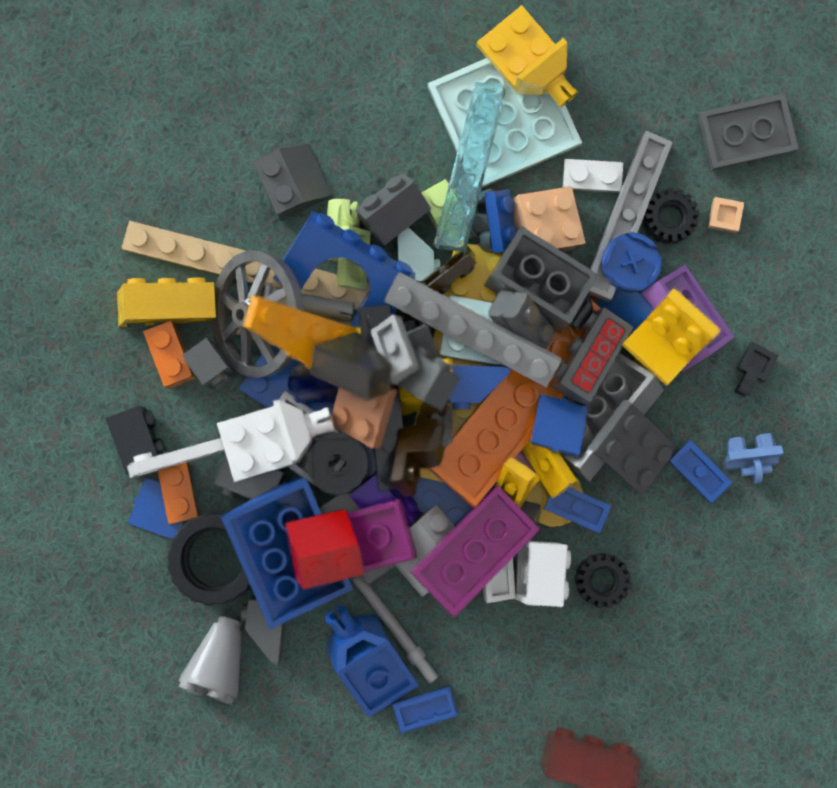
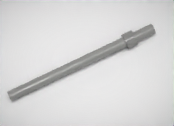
[351,575,439,684]

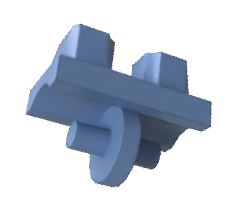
[724,433,784,484]

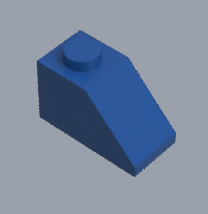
[446,365,510,410]

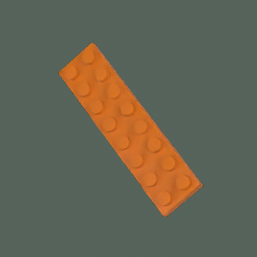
[427,300,601,508]

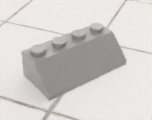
[559,353,664,482]

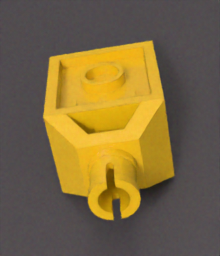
[476,5,578,108]
[622,288,721,386]

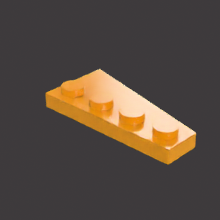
[244,296,356,386]

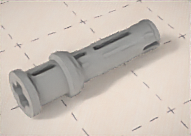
[263,283,355,321]

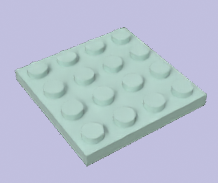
[428,58,582,190]

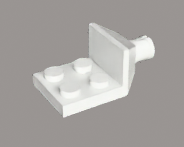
[217,400,334,482]

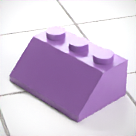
[641,265,734,372]

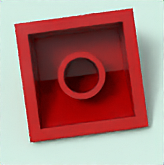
[285,509,364,589]

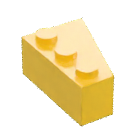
[117,277,216,327]

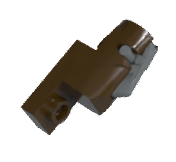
[391,402,453,496]

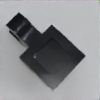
[734,342,779,397]

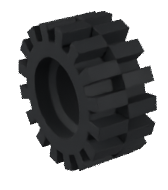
[643,188,699,244]
[575,553,631,608]

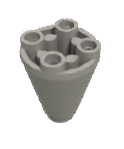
[179,616,242,705]

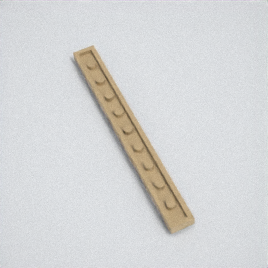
[121,221,401,316]

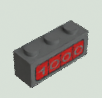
[551,307,633,405]

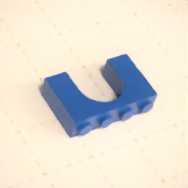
[272,211,416,328]

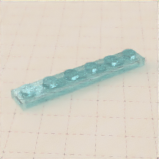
[434,82,506,252]

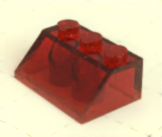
[540,727,640,788]

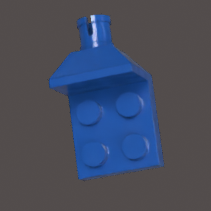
[325,605,419,718]

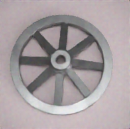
[212,250,304,378]

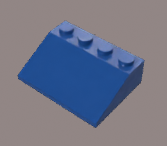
[221,475,353,629]

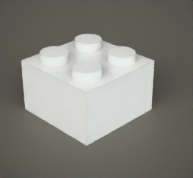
[515,540,571,607]

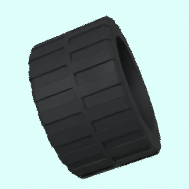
[167,513,251,606]

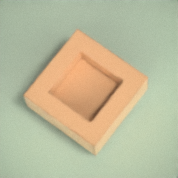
[708,197,744,233]

